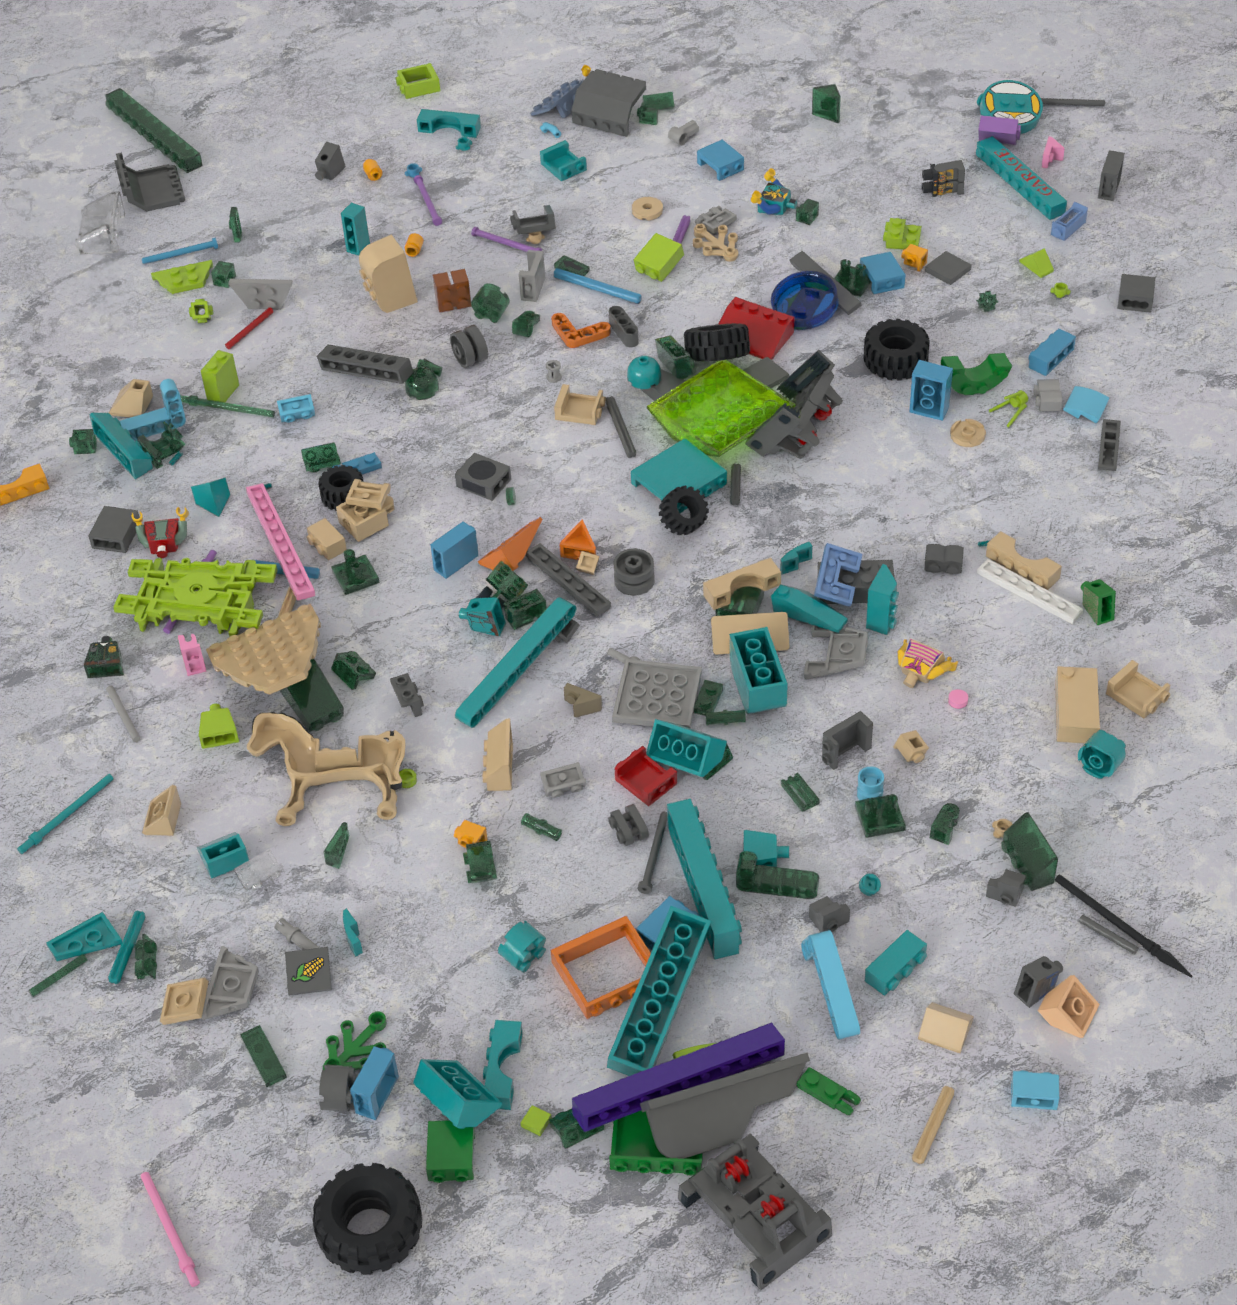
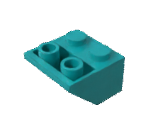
[197,832,250,879]

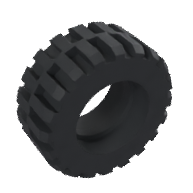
[863,319,930,381]
[684,323,750,362]

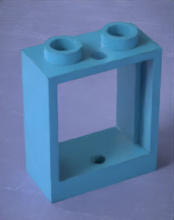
[350,1046,399,1120]

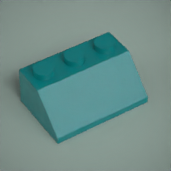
[866,564,899,635]

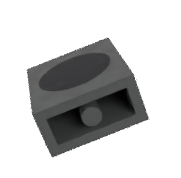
[455,453,511,501]

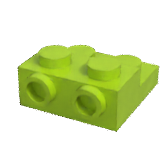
[883,218,922,250]

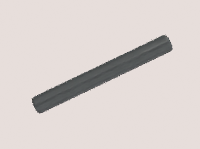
[606,396,636,458]

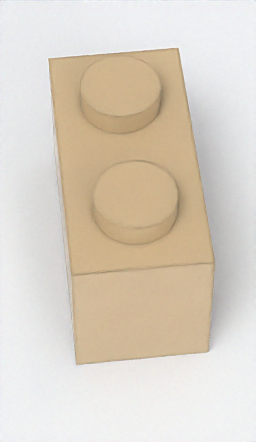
[307,518,347,561]

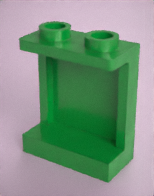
[426,1120,475,1183]

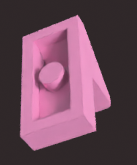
[1042,136,1065,168]

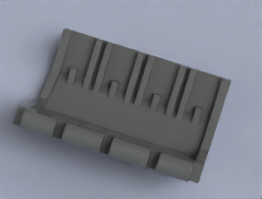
[571,69,646,137]
[114,152,185,212]

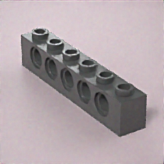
[317,344,414,384]

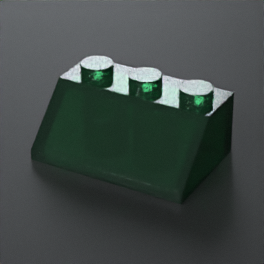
[1001,812,1058,891]

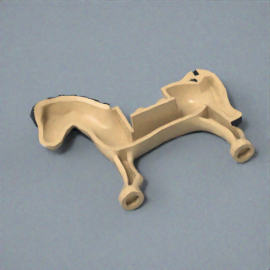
[247,712,405,826]

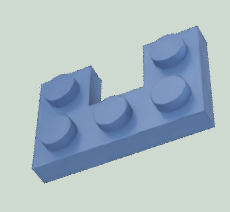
[814,543,862,607]

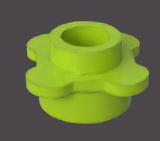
[1050,282,1071,298]

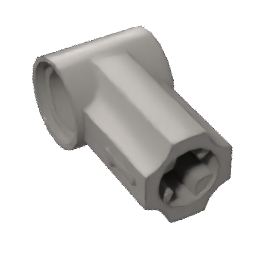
[668,120,699,146]

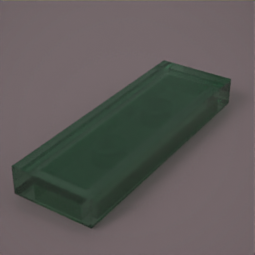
[240,1025,287,1087]

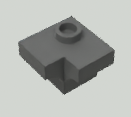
[986,869,1026,907]
[809,896,850,932]

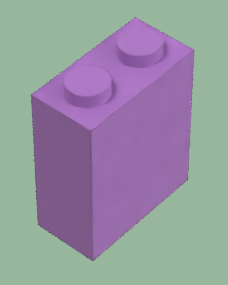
[978,115,1021,145]

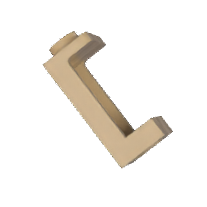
[554,384,606,425]
[1106,660,1170,718]

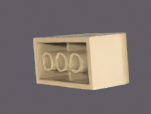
[359,234,418,313]

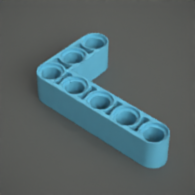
[120,379,186,441]
[801,930,860,1040]

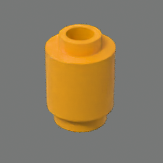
[363,159,383,181]
[404,233,424,257]

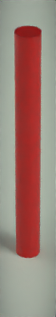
[225,307,273,349]

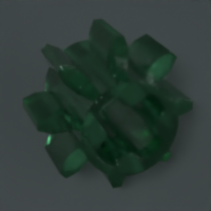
[976,291,998,312]

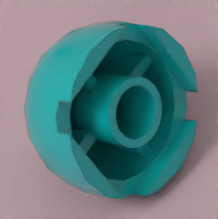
[627,356,661,389]

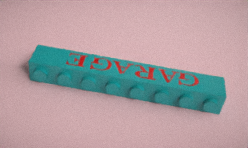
[976,136,1067,220]

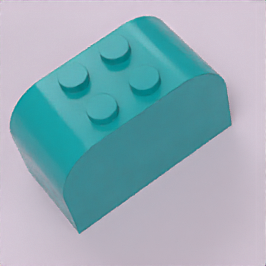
[729,627,788,714]

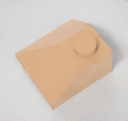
[1038,975,1100,1038]

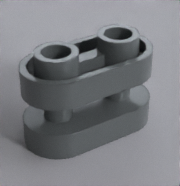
[608,804,649,846]

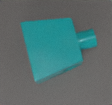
[743,830,789,874]

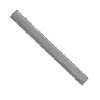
[106,685,140,742]

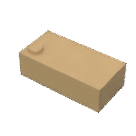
[1055,666,1100,743]

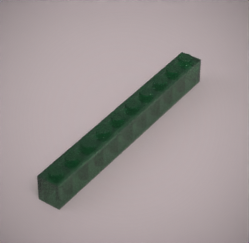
[105,88,203,173]

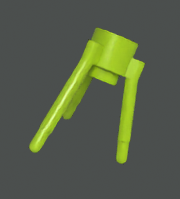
[989,390,1028,427]

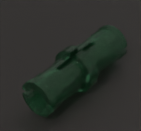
[705,709,746,725]
[521,813,562,841]

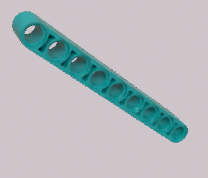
[455,597,577,728]

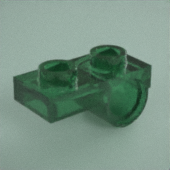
[512,311,540,337]

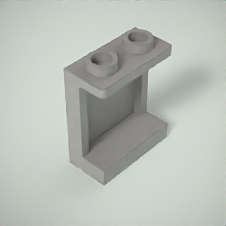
[518,250,545,302]

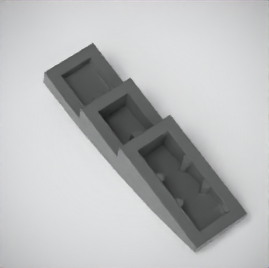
[1098,419,1121,471]

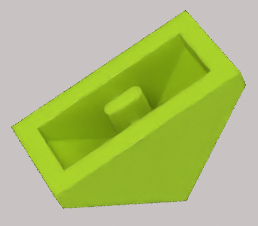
[1019,248,1054,278]

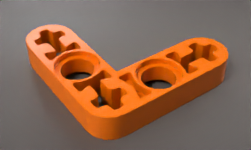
[551,313,611,348]

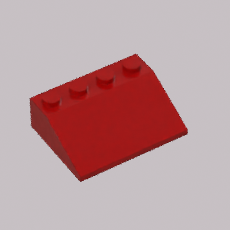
[718,297,794,360]

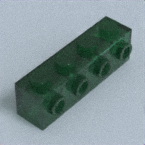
[655,335,695,379]

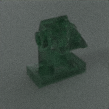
[137,422,185,469]

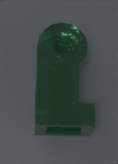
[930,803,960,845]

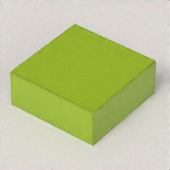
[520,1105,552,1136]

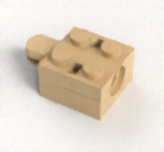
[336,495,395,542]

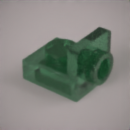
[637,102,658,125]

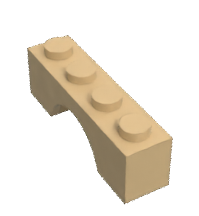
[986,531,1062,590]
[703,558,781,610]

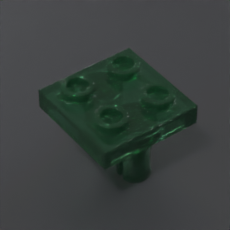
[834,259,871,297]
[331,549,380,595]
[855,794,906,838]

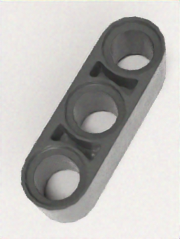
[608,306,639,347]

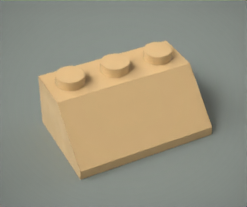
[482,718,513,791]

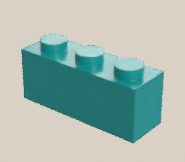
[341,202,370,256]
[864,930,927,996]

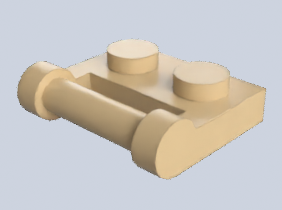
[346,479,391,509]

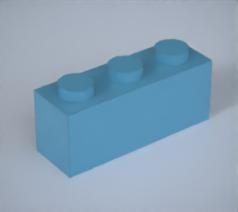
[1028,328,1076,376]

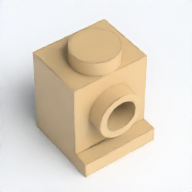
[893,730,929,763]

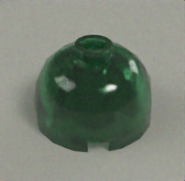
[405,367,439,400]

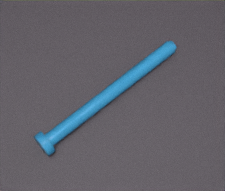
[141,237,218,264]

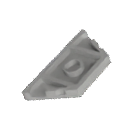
[229,279,293,309]
[200,946,259,1020]

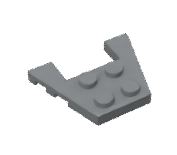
[804,625,869,679]

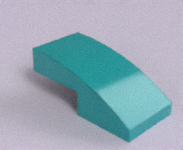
[780,541,813,575]
[343,908,363,957]

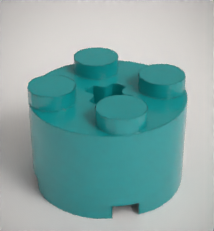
[1078,730,1126,779]
[498,921,546,973]

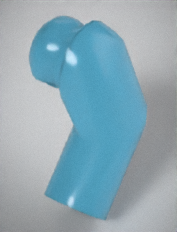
[540,122,561,138]

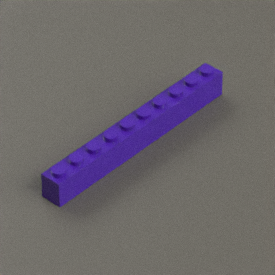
[572,1022,785,1132]

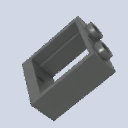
[1098,150,1125,201]

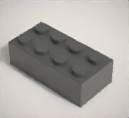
[817,560,895,604]

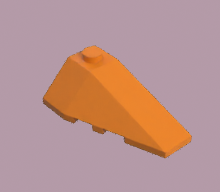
[478,517,543,574]

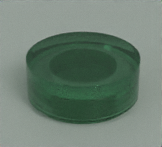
[506,487,516,505]

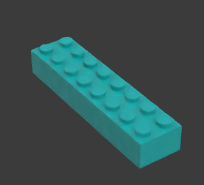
[667,798,742,960]
[607,906,711,1076]

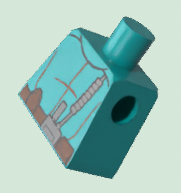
[459,597,506,636]

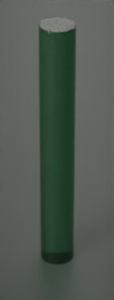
[28,954,88,997]

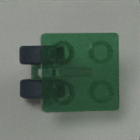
[475,561,528,609]

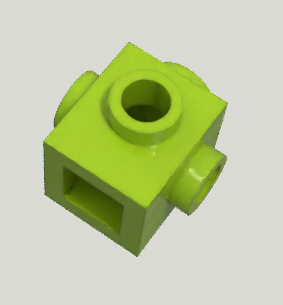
[189,299,214,323]

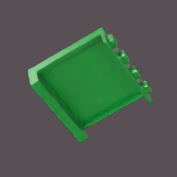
[609,1110,703,1176]

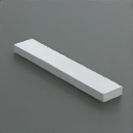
[977,559,1083,624]

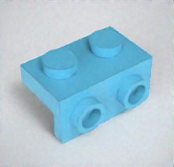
[277,394,315,423]

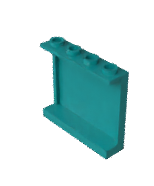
[631,438,727,513]

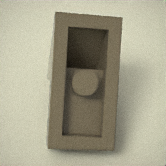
[564,683,602,717]

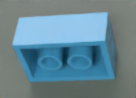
[909,360,953,421]

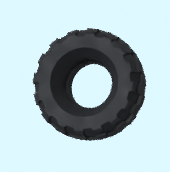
[312,1163,422,1275]

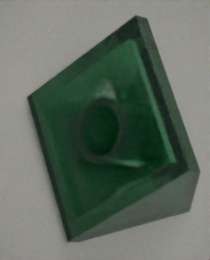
[812,84,841,123]

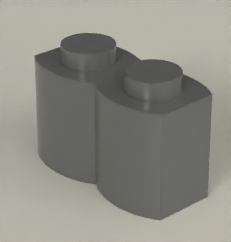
[924,544,964,574]

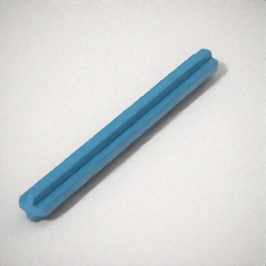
[554,268,642,304]

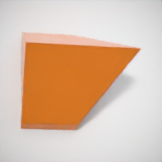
[560,519,596,560]

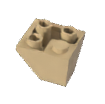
[109,379,153,418]

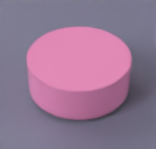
[948,689,968,709]

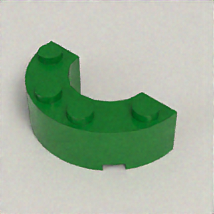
[941,353,1012,395]

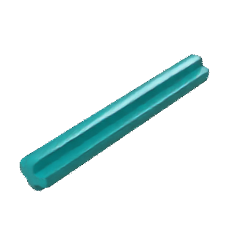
[108,910,146,984]

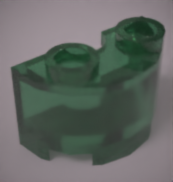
[463,841,497,884]

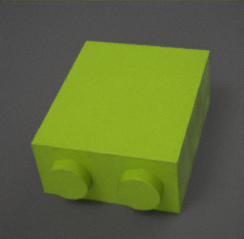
[633,233,684,282]
[201,350,239,406]

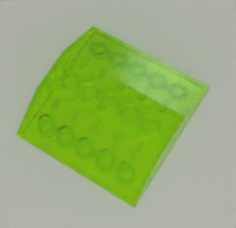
[647,360,796,457]

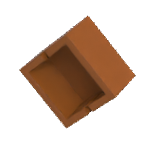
[433,269,472,313]

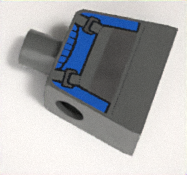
[1014,956,1063,1008]

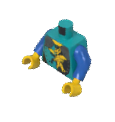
[751,168,797,215]

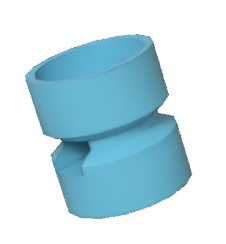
[857,766,884,805]

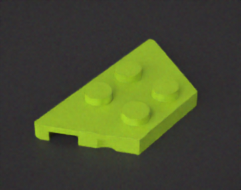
[151,260,213,294]

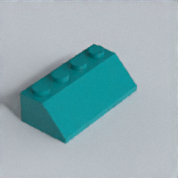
[89,413,153,480]
[646,719,727,777]
[413,1059,502,1129]

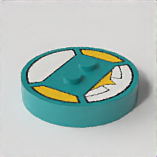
[980,80,1043,134]

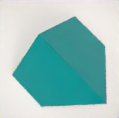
[191,477,230,517]

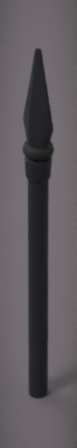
[1055,874,1193,978]

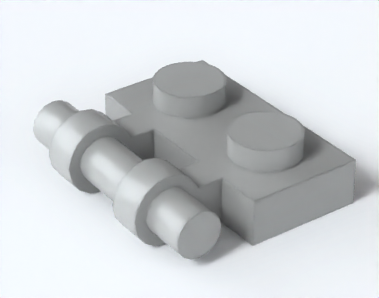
[695,206,737,234]

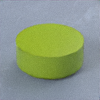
[399,769,417,788]

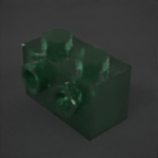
[504,589,547,630]

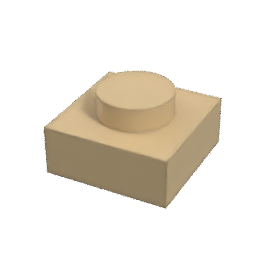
[576,551,599,575]

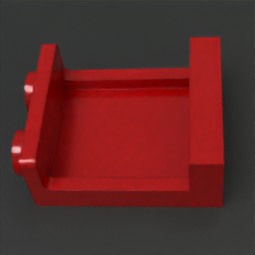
[614,746,677,806]

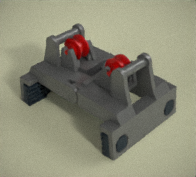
[745,349,843,459]
[678,1133,832,1291]

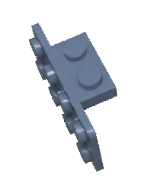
[530,79,584,118]

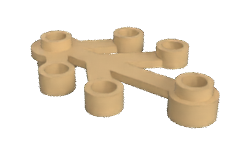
[693,224,738,262]

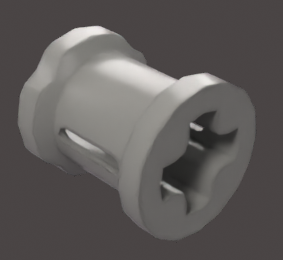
[546,360,562,383]

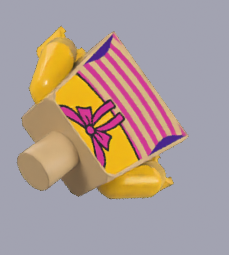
[897,638,958,688]

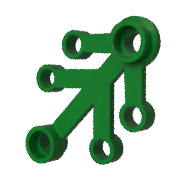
[323,1011,387,1071]

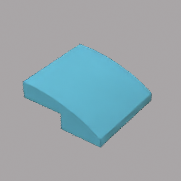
[1063,386,1109,423]

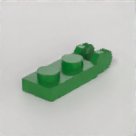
[797,1067,861,1115]

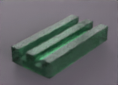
[781,772,820,812]

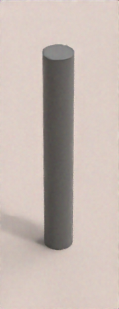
[1079,915,1139,955]

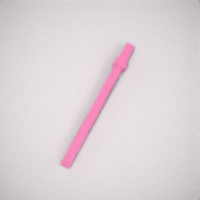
[140,1172,200,1287]

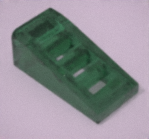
[323,822,350,869]

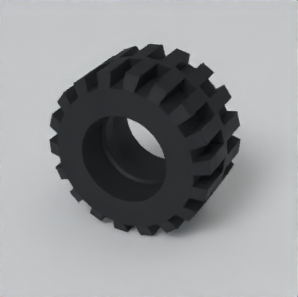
[318,465,364,511]
[659,485,709,535]

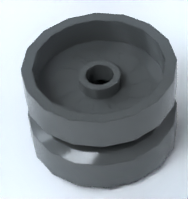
[450,325,488,368]
[613,548,655,596]

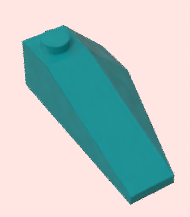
[771,584,848,633]

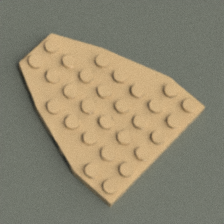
[206,604,321,694]

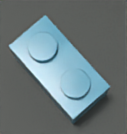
[1011,1070,1059,1110]

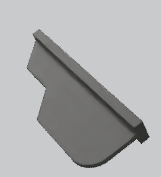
[640,1052,810,1159]

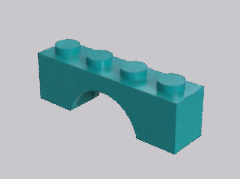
[417,109,481,138]
[483,1020,523,1110]

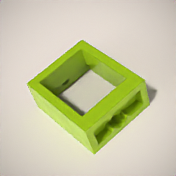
[395,63,440,99]

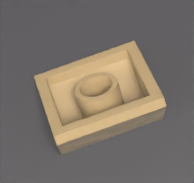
[142,785,181,836]
[918,1002,974,1053]

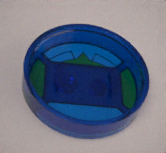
[771,271,839,330]

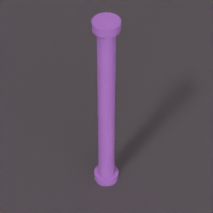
[413,175,442,226]
[471,227,542,252]

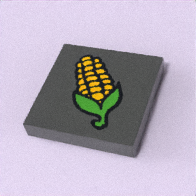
[285,947,332,996]

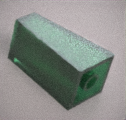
[279,659,344,732]

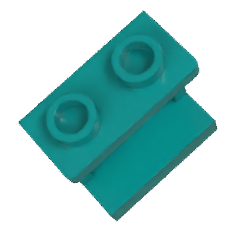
[540,140,587,182]

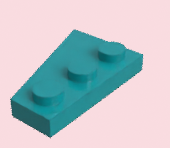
[46,912,122,961]

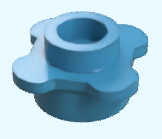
[405,163,422,178]

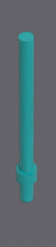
[17,774,114,854]

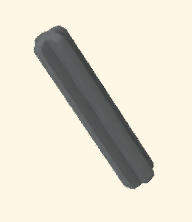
[730,463,741,505]

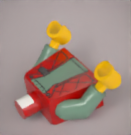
[131,507,189,558]

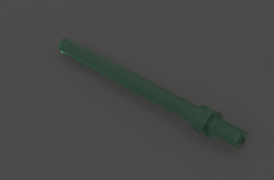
[180,395,275,417]

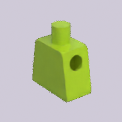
[199,703,239,749]

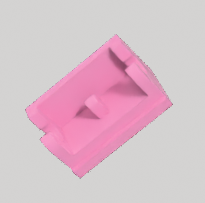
[178,634,207,676]

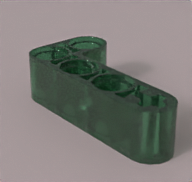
[736,851,820,899]

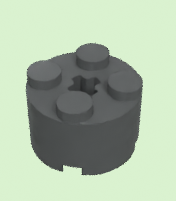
[319,1065,358,1112]

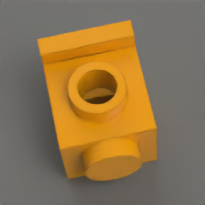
[901,244,928,272]
[454,820,487,855]

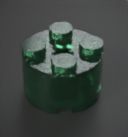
[471,283,510,323]

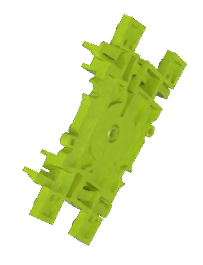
[113,558,277,637]

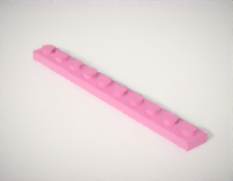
[246,483,315,601]

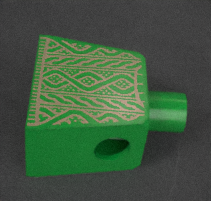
[1080,579,1116,626]

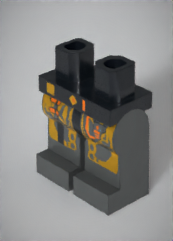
[921,160,965,197]

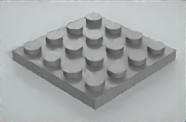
[612,659,702,728]

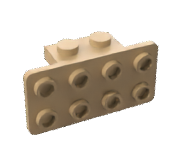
[711,612,790,655]

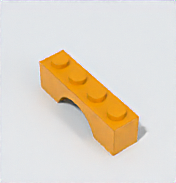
[0,463,49,506]

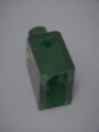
[84,636,124,678]

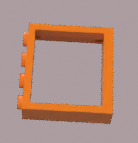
[550,916,651,1019]

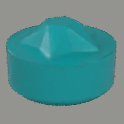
[859,874,881,896]

